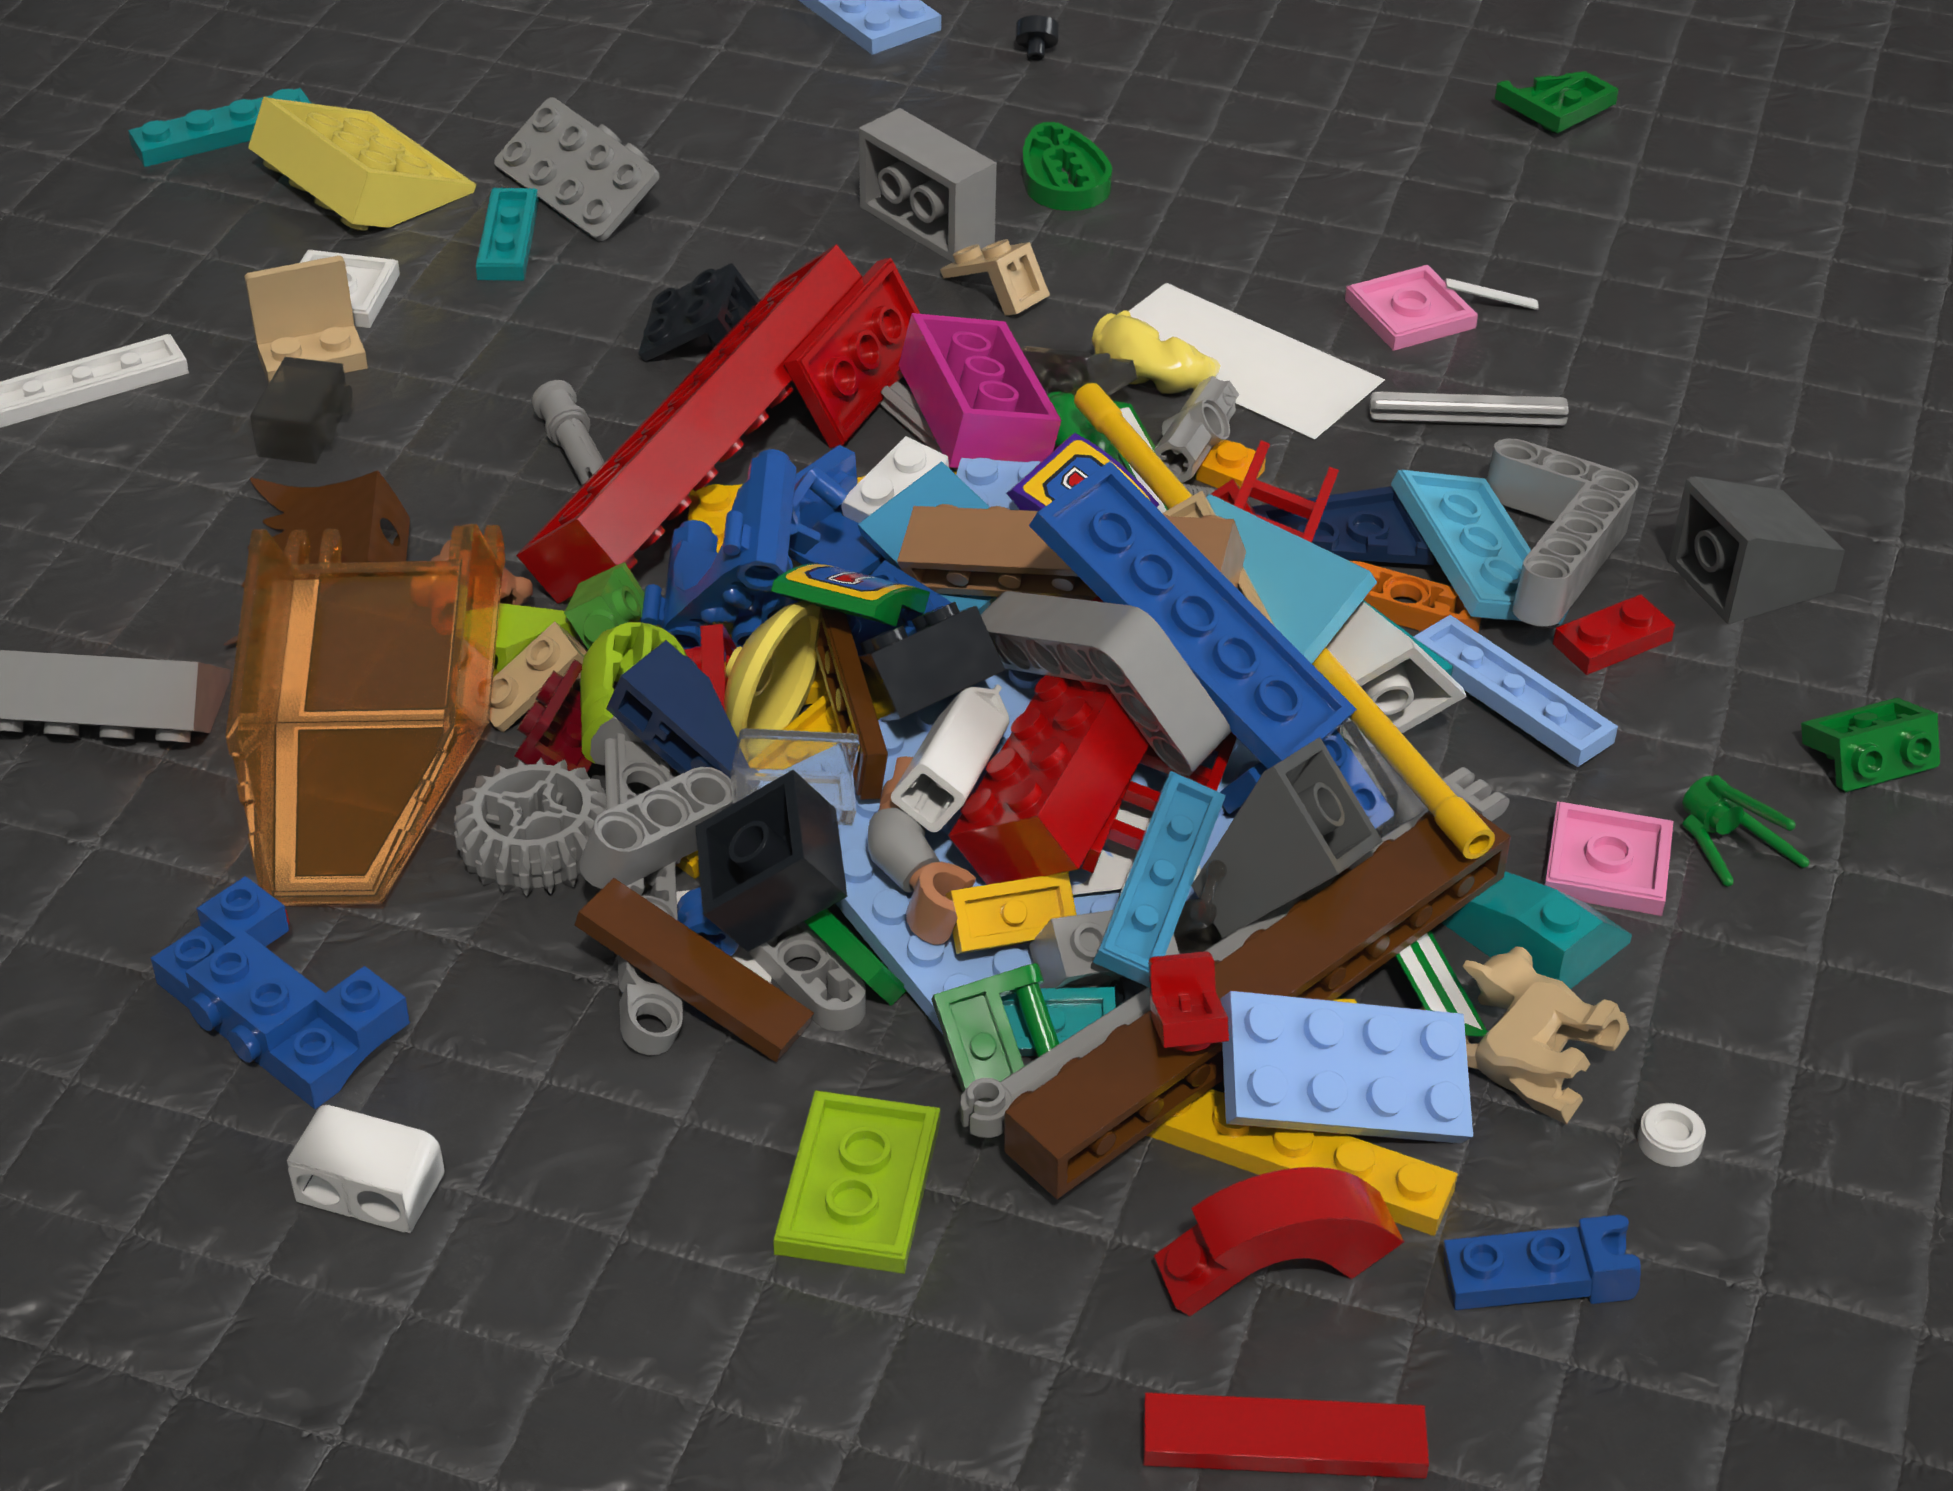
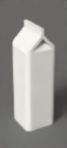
[891,684,1009,832]

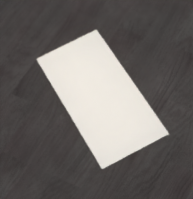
[1128,283,1385,439]

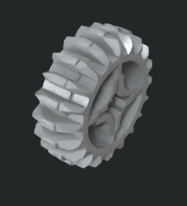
[454,757,606,897]

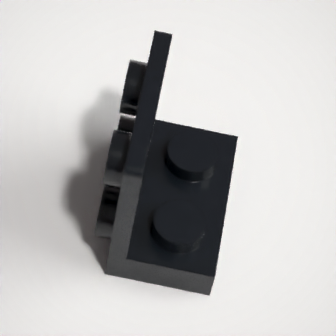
[638,263,760,362]

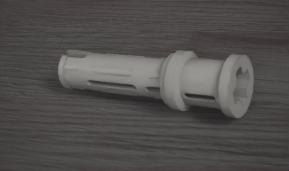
[532,380,605,486]

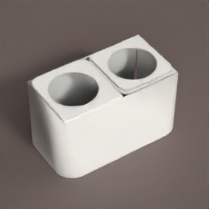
[287,1105,445,1233]

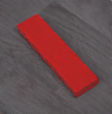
[1143,1392,1429,1479]

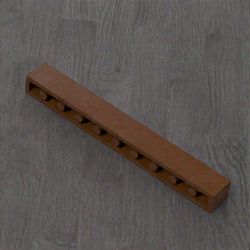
[1005,806,1511,1199]

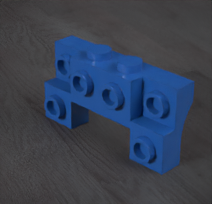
[151,876,410,1109]

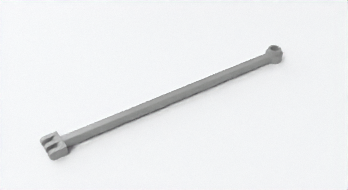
[960,767,1509,1138]

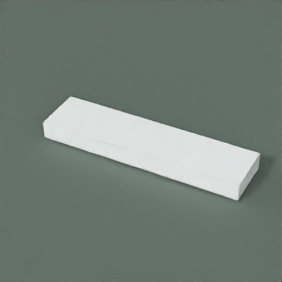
[0,334,189,428]

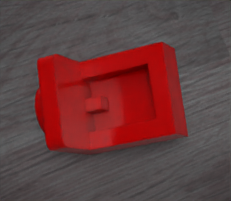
[1148,951,1229,1052]

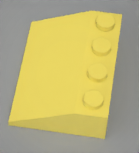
[248,97,476,231]

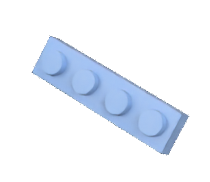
[1413,615,1618,767]

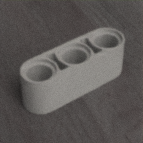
[579,767,736,889]

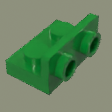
[1801,697,1940,792]

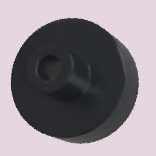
[1015,15,1059,60]

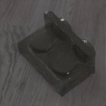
[1021,347,1138,396]

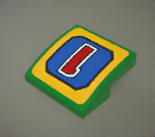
[771,563,930,627]

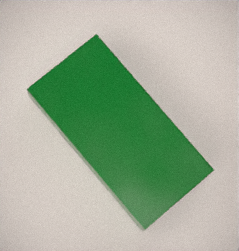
[804,909,906,1006]

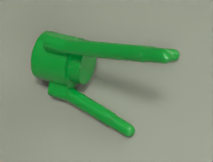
[1682,775,1810,887]

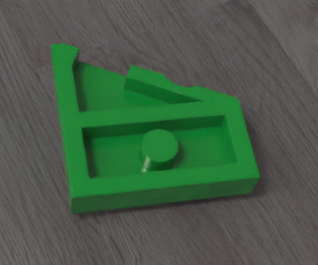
[1495,71,1619,133]

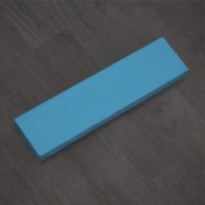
[1093,771,1226,987]

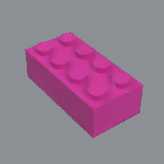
[899,313,1062,470]

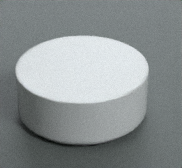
[1637,1103,1706,1167]

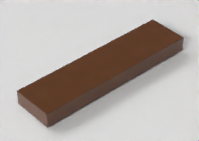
[815,608,888,800]
[574,878,814,1062]

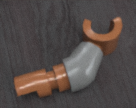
[867,756,976,945]

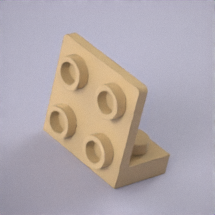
[245,255,368,388]

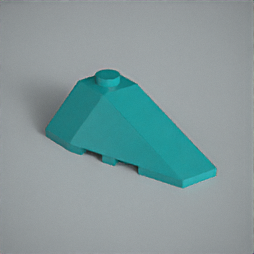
[1441,871,1632,989]

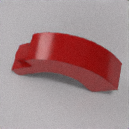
[1154,1167,1404,1316]

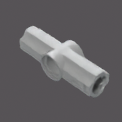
[1154,376,1239,483]

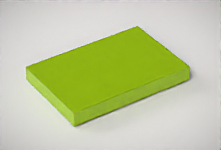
[773,1090,941,1274]

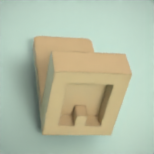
[940,239,1050,316]
[483,621,615,732]

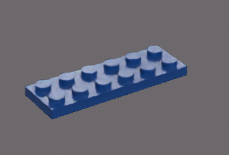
[1029,461,1357,769]

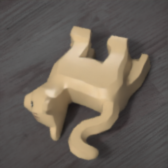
[1420,947,1629,1125]

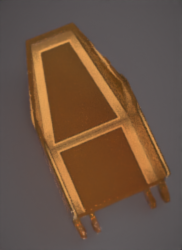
[225,524,505,906]

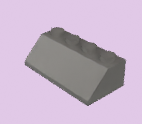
[0,650,231,743]

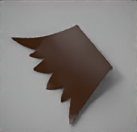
[224,470,410,645]

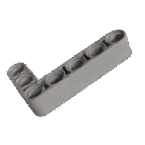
[1487,438,1638,626]
[981,591,1231,776]

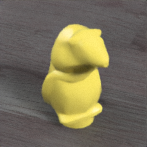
[1092,310,1221,394]

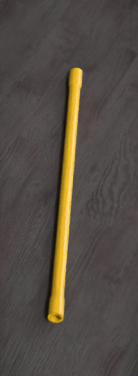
[1074,383,1495,859]

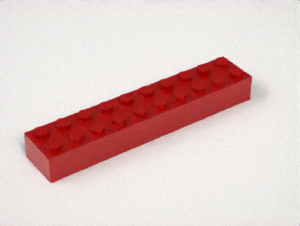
[516,244,863,604]

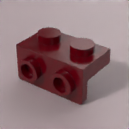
[514,659,592,772]

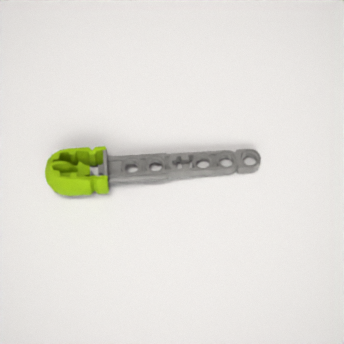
[580,622,688,1055]

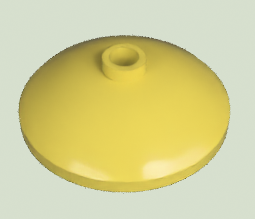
[724,600,821,758]

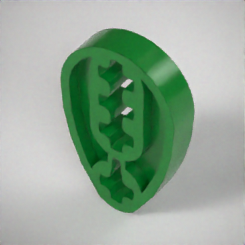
[1022,122,1112,211]

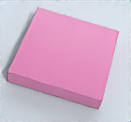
[1345,265,1478,351]
[1544,801,1673,916]

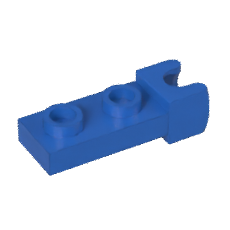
[1443,1215,1641,1310]

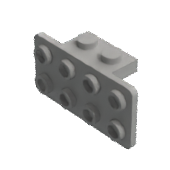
[494,97,660,242]

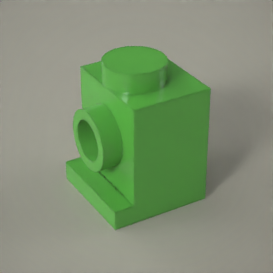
[564,562,644,650]

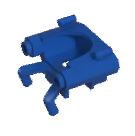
[641,449,848,649]

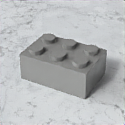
[859,108,996,262]

